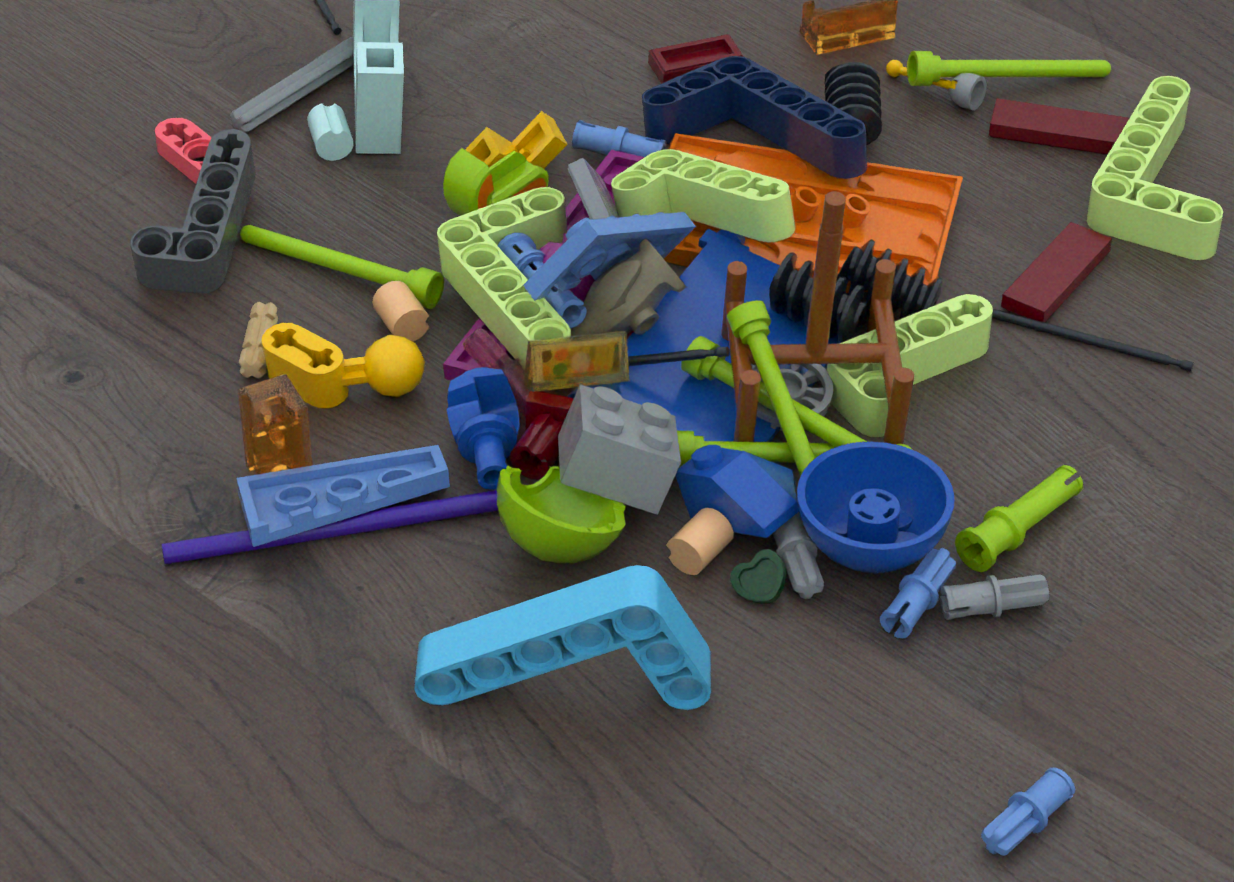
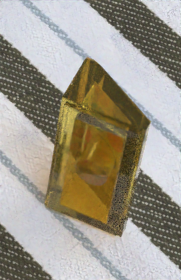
[524,331,630,392]

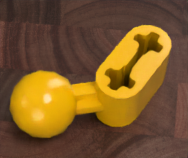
[261,323,425,408]

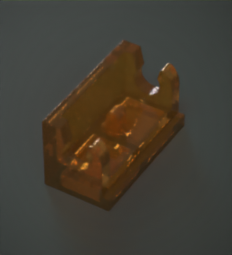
[799,0,898,55]
[238,374,313,474]

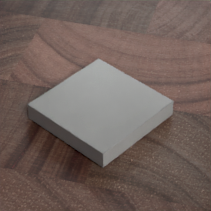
[567,158,620,219]

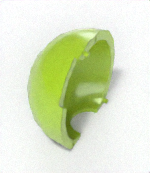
[497,466,626,563]

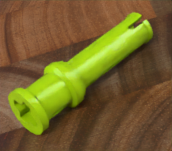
[955,465,1083,572]

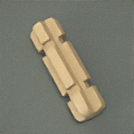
[239,302,278,379]

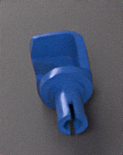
[446,367,520,490]

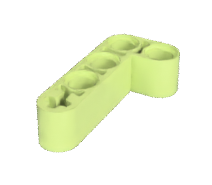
[611,149,796,242]
[827,294,993,437]

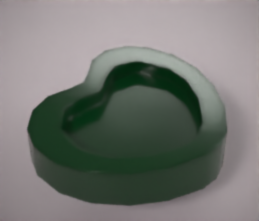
[730,549,786,604]

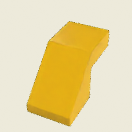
[465,111,568,169]

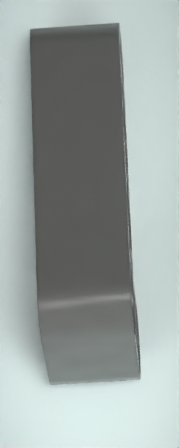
[130,129,255,293]

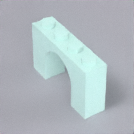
[353,0,404,154]

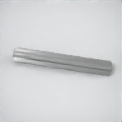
[230,37,354,134]

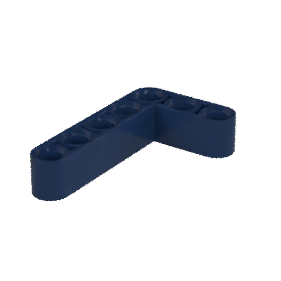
[642,56,867,179]

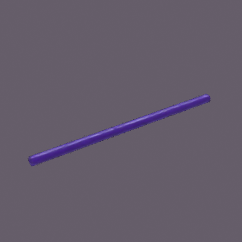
[161,490,498,564]

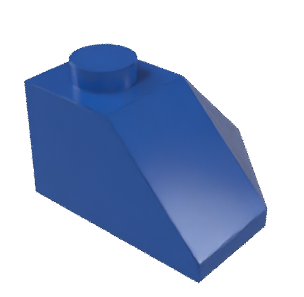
[675,445,799,538]

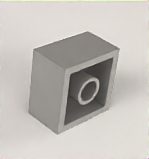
[558,384,681,515]

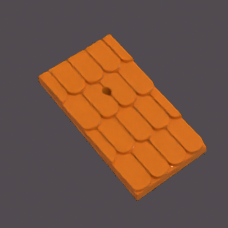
[663,133,963,293]

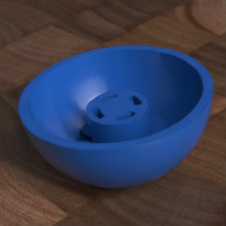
[797,442,955,573]

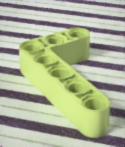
[1087,76,1223,260]
[437,187,572,385]

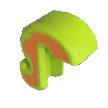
[443,148,549,216]

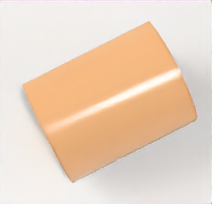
[372,281,429,342]
[666,508,734,575]

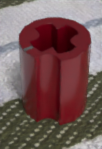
[510,413,564,480]

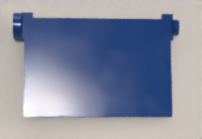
[567,229,840,442]

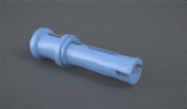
[497,233,587,328]

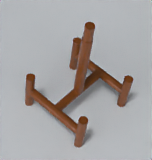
[721,191,914,444]

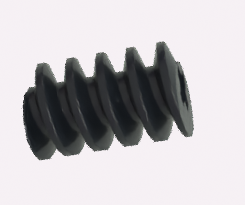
[824,62,882,145]
[836,239,943,319]
[769,252,871,343]

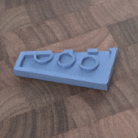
[523,212,696,301]
[236,445,450,547]

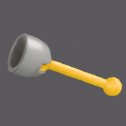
[886,60,987,111]

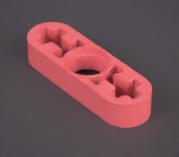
[155,118,212,184]

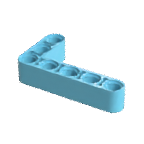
[414,565,711,710]

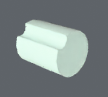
[307,103,354,161]

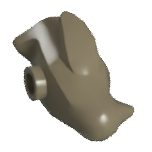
[570,238,687,341]

